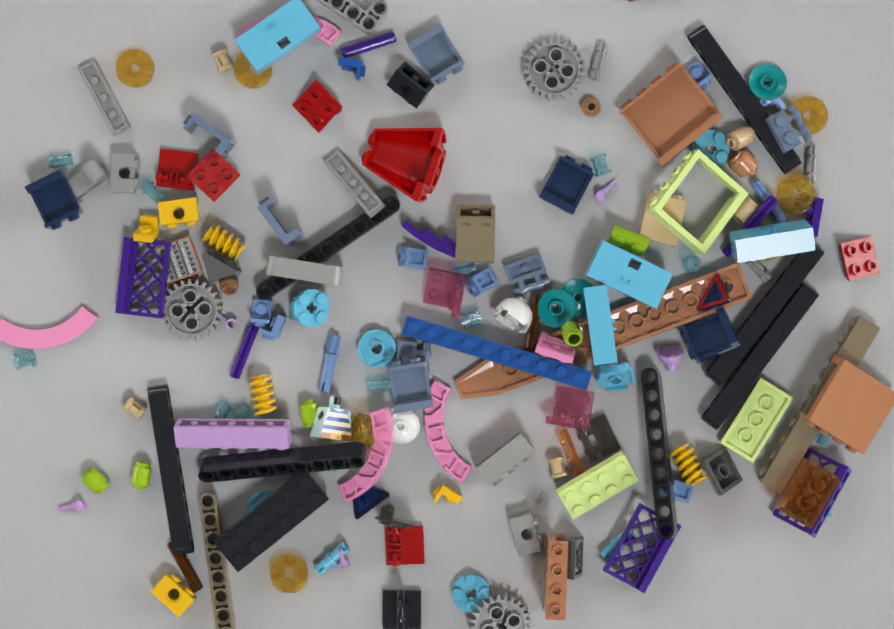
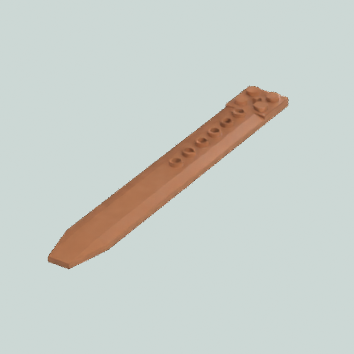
[454,263,752,399]

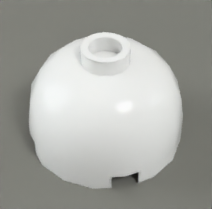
[493,297,533,333]
[390,408,420,445]

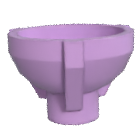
[657,345,685,371]

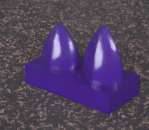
[794,198,824,238]

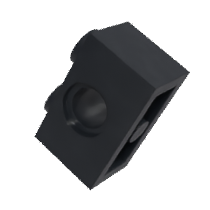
[387,62,435,109]

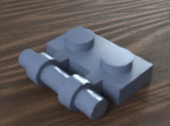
[765,105,812,153]
[504,253,551,297]
[396,340,432,374]

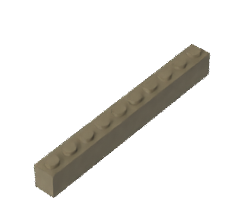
[758,316,880,493]

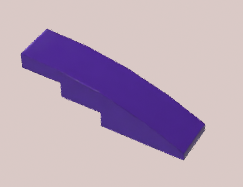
[402,221,456,258]

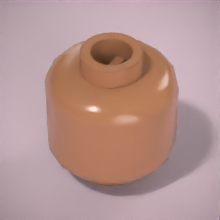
[729,149,757,178]

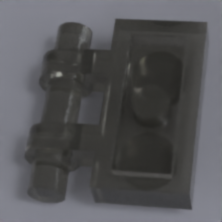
[575,414,621,462]

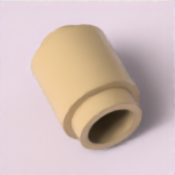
[726,126,755,151]
[731,196,758,225]

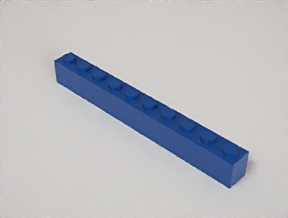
[402,316,592,391]

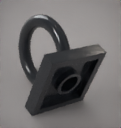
[383,589,421,629]

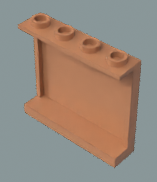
[619,62,724,166]
[799,355,894,455]
[543,533,568,620]

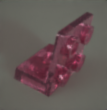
[423,268,467,319]
[545,386,594,430]

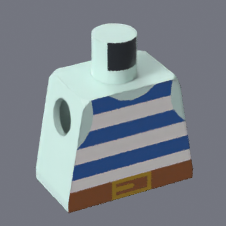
[310,396,351,442]

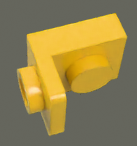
[133,214,160,243]
[432,484,463,504]

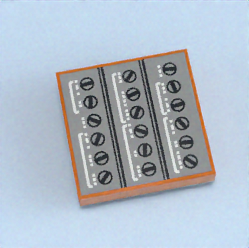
[154,236,202,285]

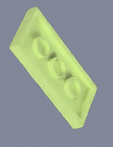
[719,377,793,463]
[555,450,639,520]

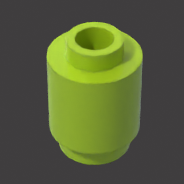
[561,321,583,347]
[299,399,318,428]
[130,461,152,490]
[81,468,110,495]

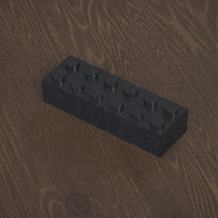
[213,473,329,572]

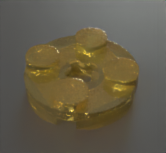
[116,49,155,88]
[234,53,273,89]
[788,96,828,135]
[776,175,816,214]
[351,413,374,450]
[270,554,309,593]

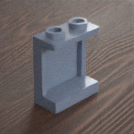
[408,23,465,85]
[183,113,237,158]
[258,196,303,247]
[387,357,433,413]

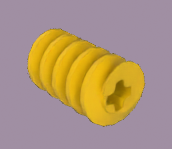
[202,224,246,262]
[248,374,277,416]
[670,443,709,487]

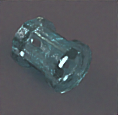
[589,154,612,177]
[682,255,701,273]
[460,308,482,329]
[13,350,37,370]
[228,402,253,419]

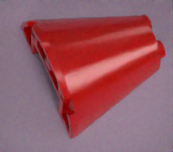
[362,128,447,203]

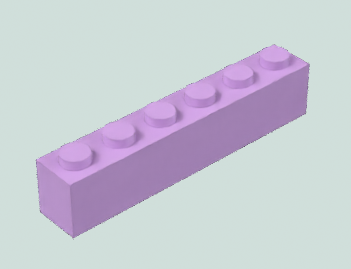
[173,418,293,450]

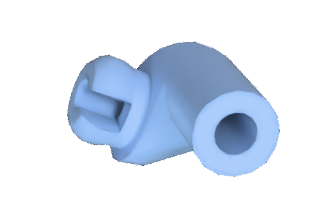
[759,97,787,112]

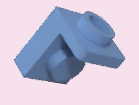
[687,60,713,90]
[397,247,429,269]
[465,267,499,298]
[250,299,273,327]
[259,314,287,341]
[660,479,694,504]

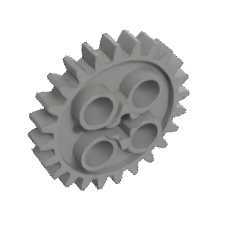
[523,38,585,101]
[162,279,223,341]
[469,593,531,629]

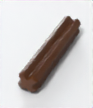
[525,295,541,351]
[167,542,203,592]

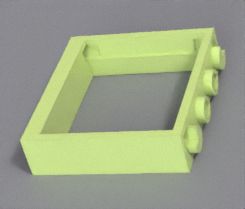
[646,149,749,254]

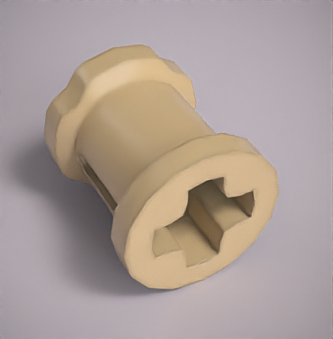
[211,49,235,73]
[122,396,148,421]
[548,456,568,479]

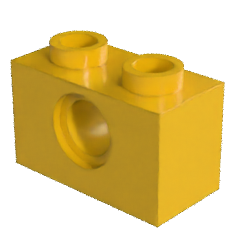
[158,197,201,229]
[151,572,196,618]

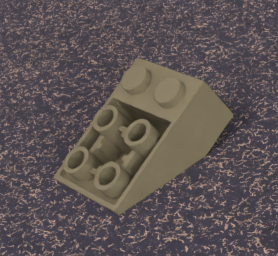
[455,204,495,263]

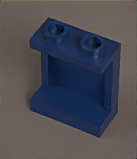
[539,155,595,215]
[25,170,83,231]
[680,307,741,364]

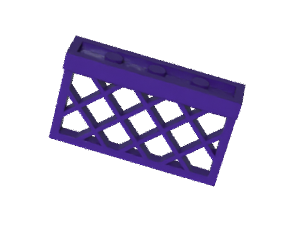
[115,237,172,319]
[772,448,852,538]
[603,503,681,594]

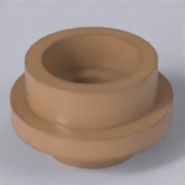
[581,97,601,117]
[219,278,239,295]

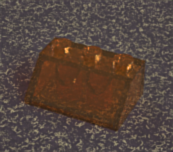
[773,458,841,529]

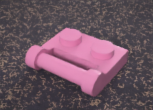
[535,331,578,364]

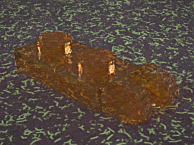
[557,428,584,478]

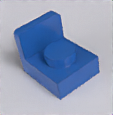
[338,57,366,81]

